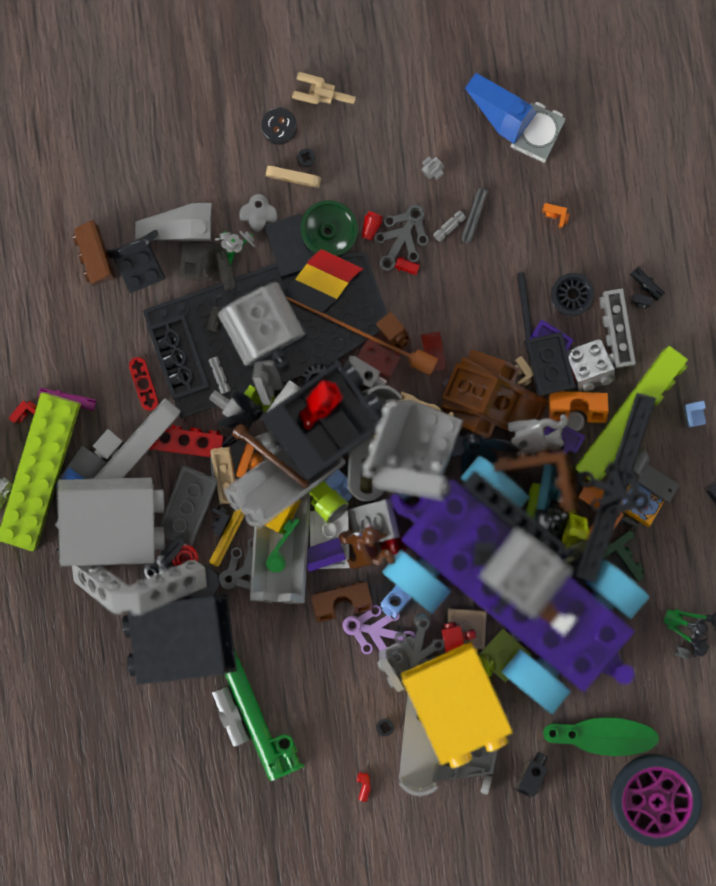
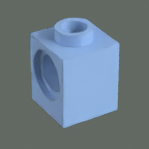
[381,585,411,618]

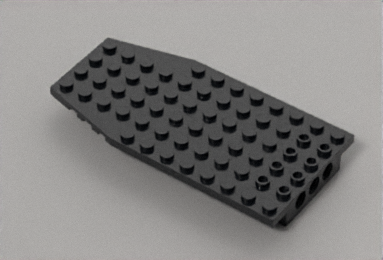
[142,252,387,419]

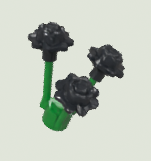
[663,609,716,658]

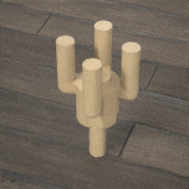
[292,72,355,104]

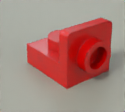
[8,400,37,424]

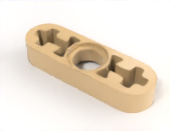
[265,166,321,188]

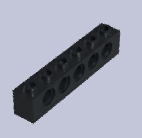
[462,470,566,559]

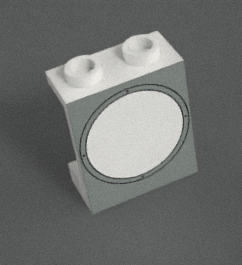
[510,102,566,163]

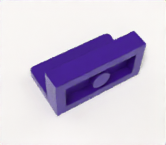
[307,538,346,572]

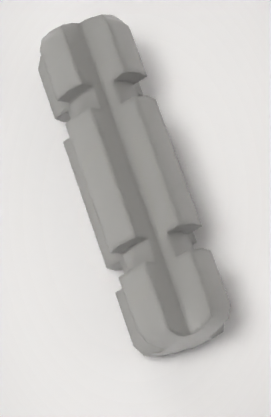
[433,211,466,242]
[209,357,231,394]

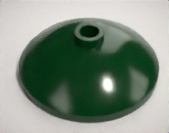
[300,200,358,256]

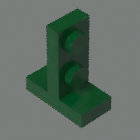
[605,530,645,581]

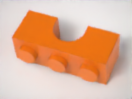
[548,391,609,423]

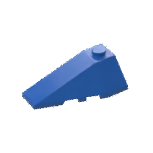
[465,73,537,145]

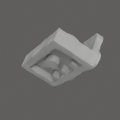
[253,360,283,405]

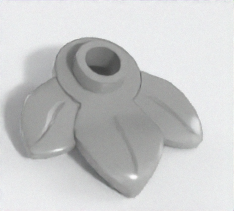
[239,194,277,232]

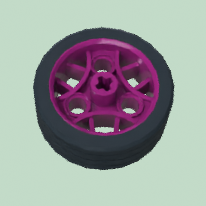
[610,754,702,847]

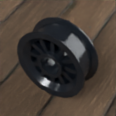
[551,273,594,316]

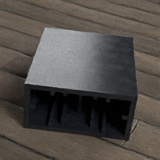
[122,594,237,685]

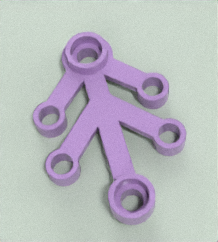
[343,605,416,654]

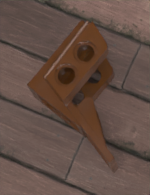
[441,349,548,438]

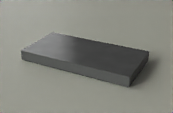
[159,465,219,547]

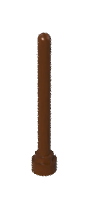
[232,423,309,488]

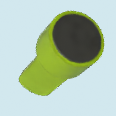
[308,480,349,524]

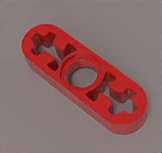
[129,357,159,411]

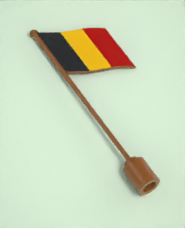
[283,249,438,376]

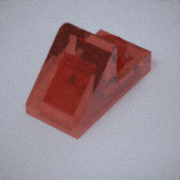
[421,331,446,371]

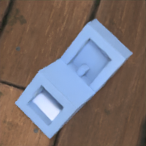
[324,469,352,502]

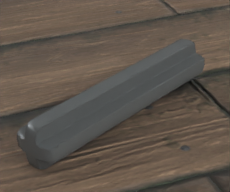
[461,188,488,244]

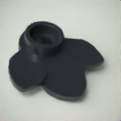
[536,499,569,538]

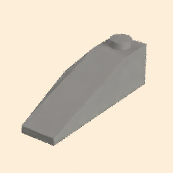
[135,203,212,241]

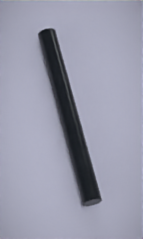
[517,272,533,340]

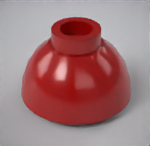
[381,533,406,556]
[172,545,198,566]

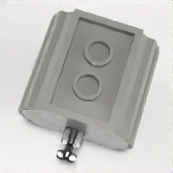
[218,282,305,368]
[480,529,571,619]

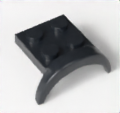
[106,230,165,293]

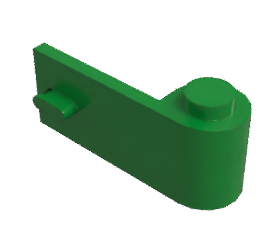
[266,518,300,573]

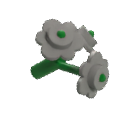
[215,231,255,270]

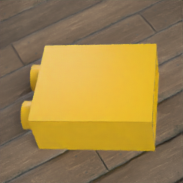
[401,642,512,768]

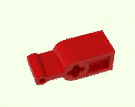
[299,381,342,430]

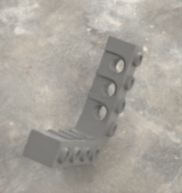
[72,560,207,614]

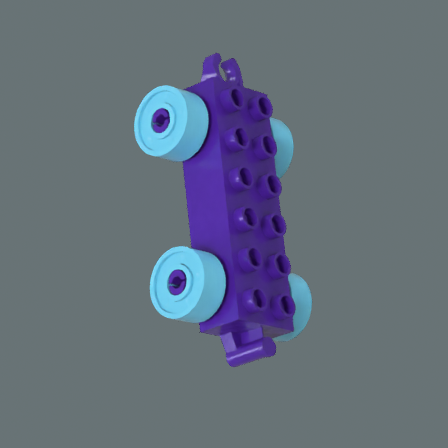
[382,456,649,714]

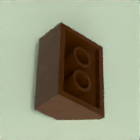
[72,220,115,286]

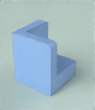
[683,401,706,428]

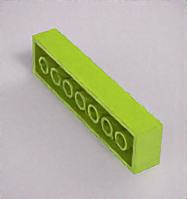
[573,346,688,482]
[0,392,81,552]

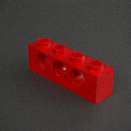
[148,425,224,458]

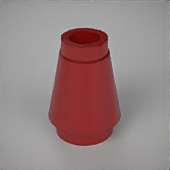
[361,211,383,241]

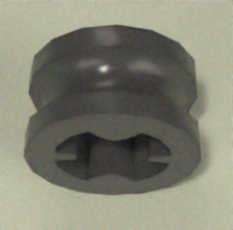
[674,646,693,660]

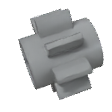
[421,157,445,180]

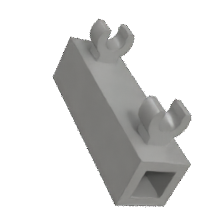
[373,455,450,501]

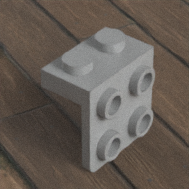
[567,340,616,392]
[377,636,428,692]

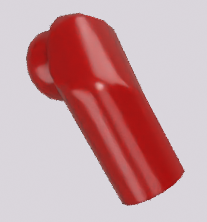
[356,772,371,802]

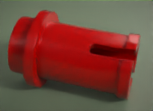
[394,257,420,276]

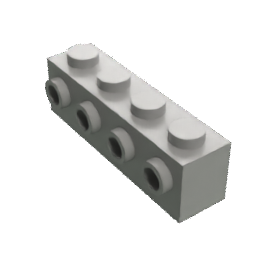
[599,288,636,369]

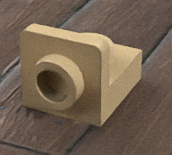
[514,356,533,387]

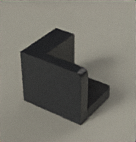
[473,542,495,566]

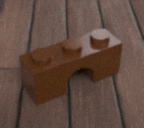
[311,582,374,623]

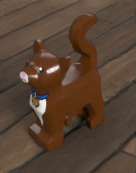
[338,525,395,568]

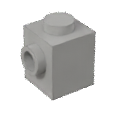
[93,429,124,459]

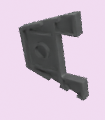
[432,746,498,782]

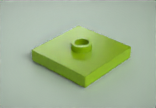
[478,628,531,683]

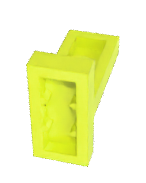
[560,513,589,550]

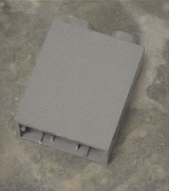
[58,478,164,566]

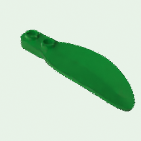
[543,718,659,756]

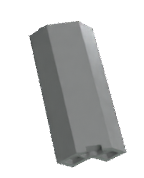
[224,447,346,527]
[250,492,311,604]

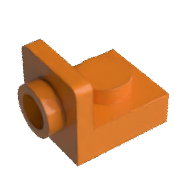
[542,203,569,229]

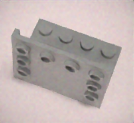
[363,400,464,477]

